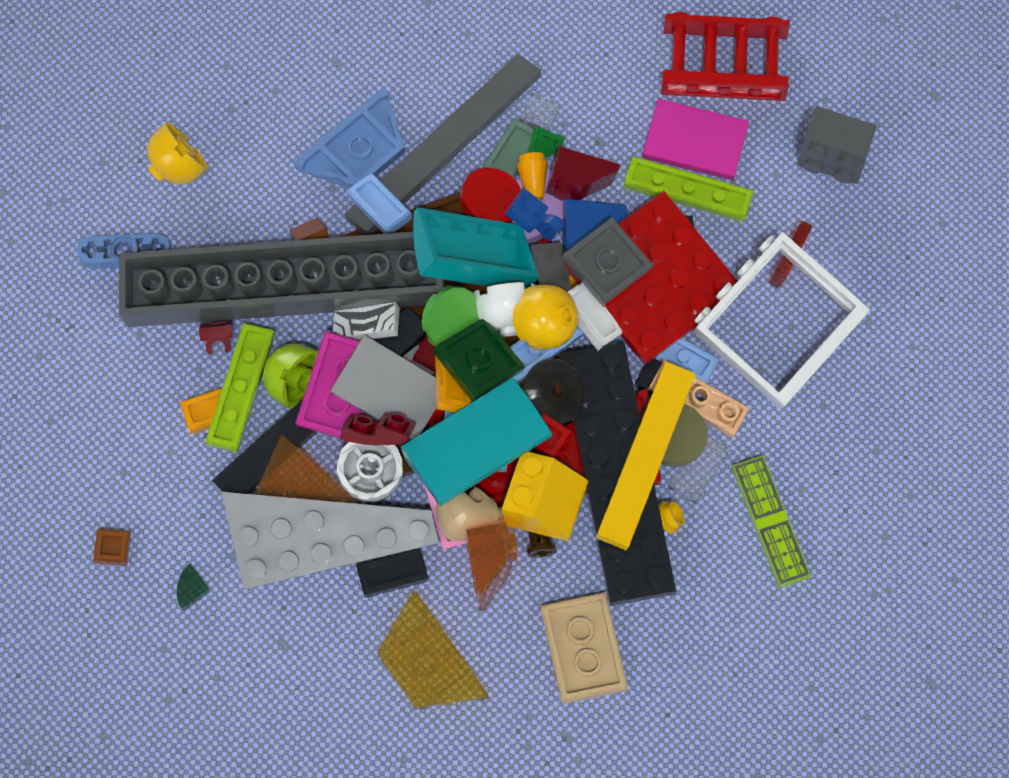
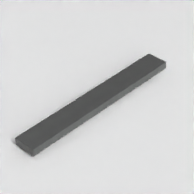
[345,54,541,235]

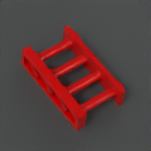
[661,12,790,101]

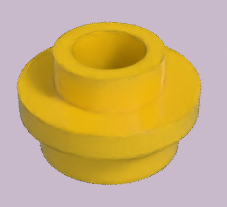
[658,501,685,534]

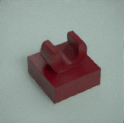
[199,320,234,355]

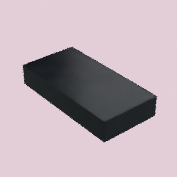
[356,548,429,598]

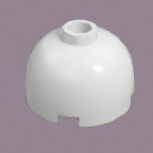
[473,282,535,337]
[337,442,403,502]

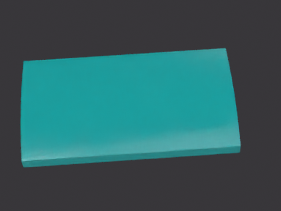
[413,207,539,289]
[401,377,552,506]

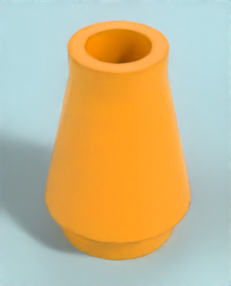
[516,152,548,201]

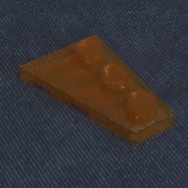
[255,434,360,504]

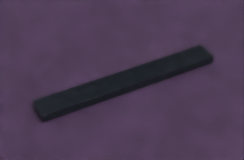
[212,306,427,494]

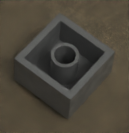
[798,106,877,185]

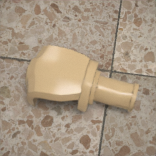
[436,487,516,541]

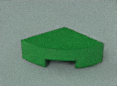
[528,127,565,158]

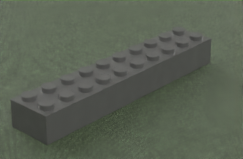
[119,232,447,327]

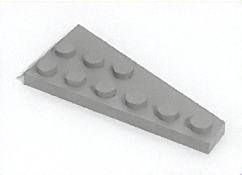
[221,492,439,589]

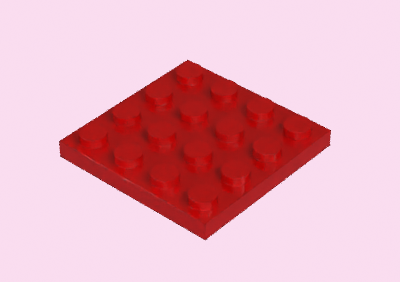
[564,191,745,366]

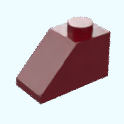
[545,146,620,201]

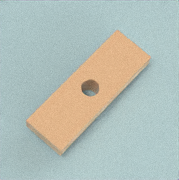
[647,359,749,438]

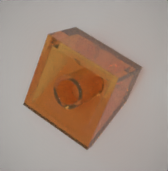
[466,522,518,611]

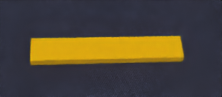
[596,361,696,551]

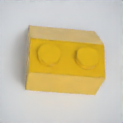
[502,452,588,542]

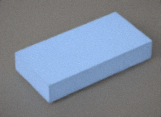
[346,173,412,234]

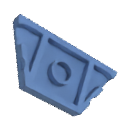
[294,88,405,188]

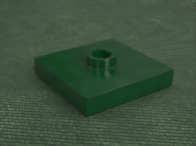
[433,319,525,402]

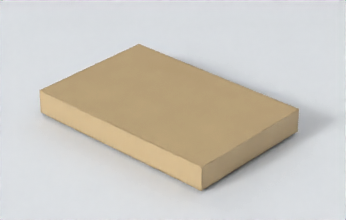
[540,592,628,704]

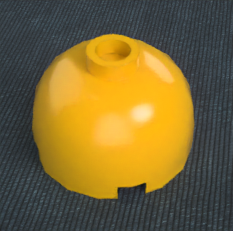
[147,122,208,185]
[513,285,579,350]

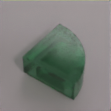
[177,563,210,611]

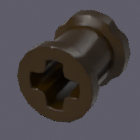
[527,531,557,558]

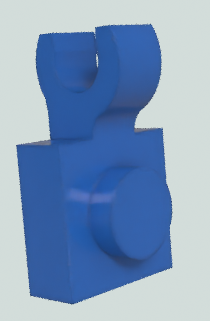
[505,188,565,242]

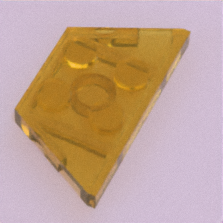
[377,591,489,710]

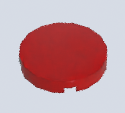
[460,167,521,223]

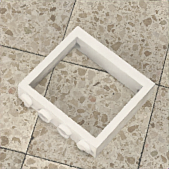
[693,232,870,409]

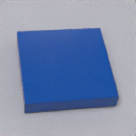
[563,199,627,253]

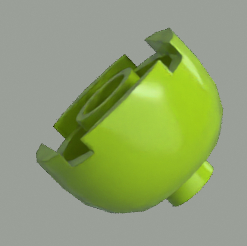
[263,344,318,409]

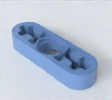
[77,234,171,269]

